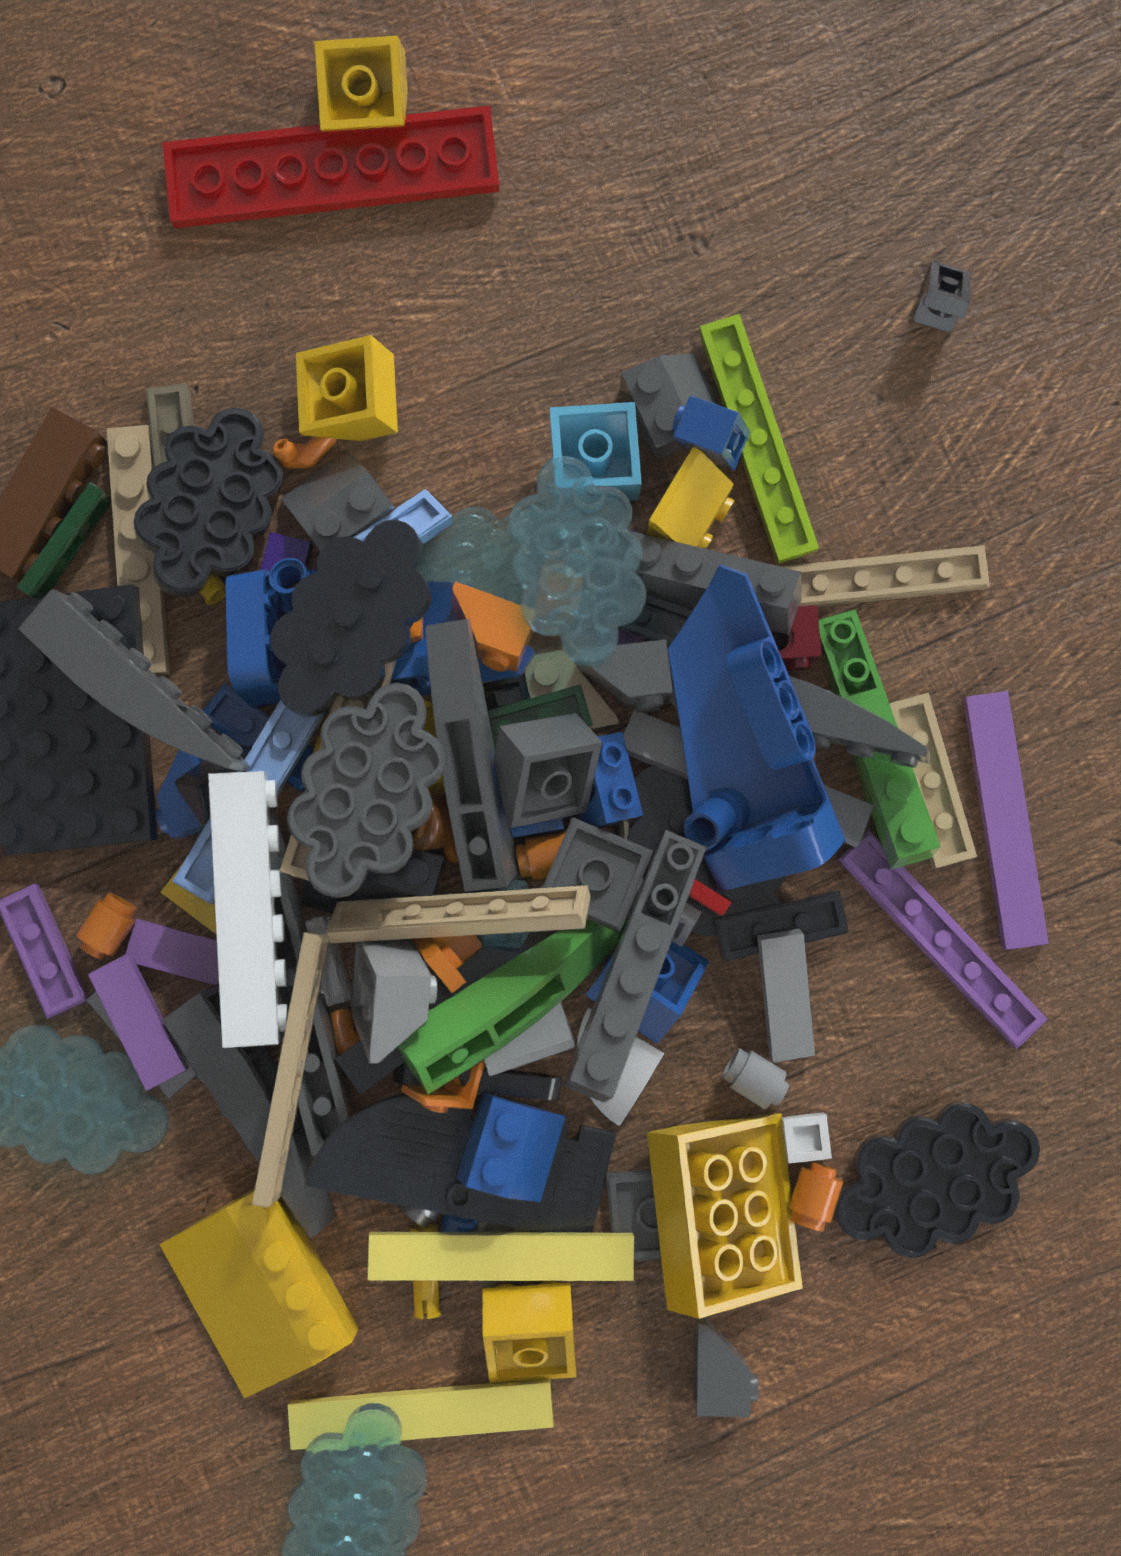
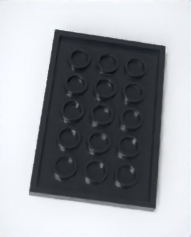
[0,584,158,857]

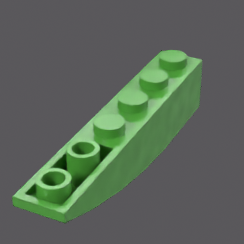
[819,610,941,870]
[397,919,626,1094]

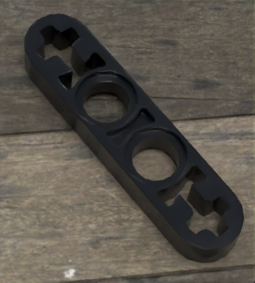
[392,1062,562,1100]

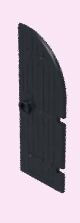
[304,1094,616,1233]

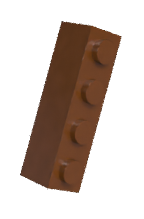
[0,407,108,583]

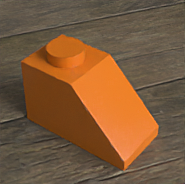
[452,581,537,673]

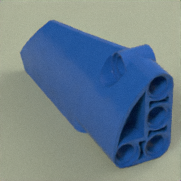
[226,558,535,708]
[668,565,846,891]

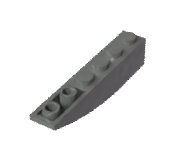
[541,513,802,635]
[18,589,250,772]
[425,618,519,892]
[669,676,931,768]
[562,830,706,1103]
[162,983,335,1239]

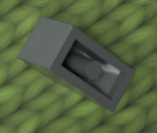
[693,1317,759,1417]

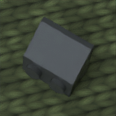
[619,353,719,463]
[281,450,394,551]
[578,640,673,713]
[493,713,602,828]

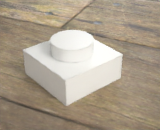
[781,1112,832,1163]

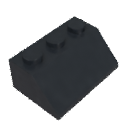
[301,849,447,914]

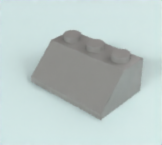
[350,939,437,1063]

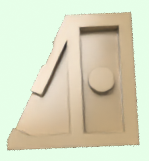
[524,650,619,731]

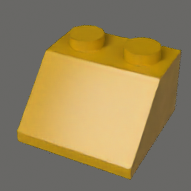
[314,36,408,132]
[296,335,398,441]
[646,446,735,549]
[482,1281,576,1383]

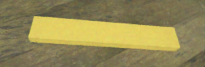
[368,1232,634,1281]
[288,1379,554,1450]

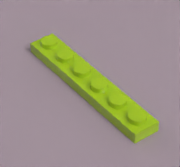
[698,314,819,564]

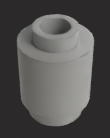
[721,1048,789,1109]

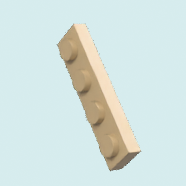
[889,693,977,869]

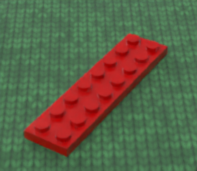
[162,105,500,229]

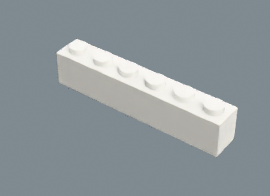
[209,771,288,1048]

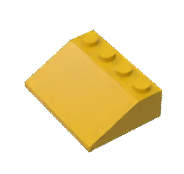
[647,1113,803,1319]
[160,1188,359,1398]

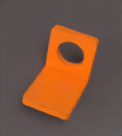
[401,1060,485,1113]

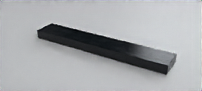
[335,930,558,1094]

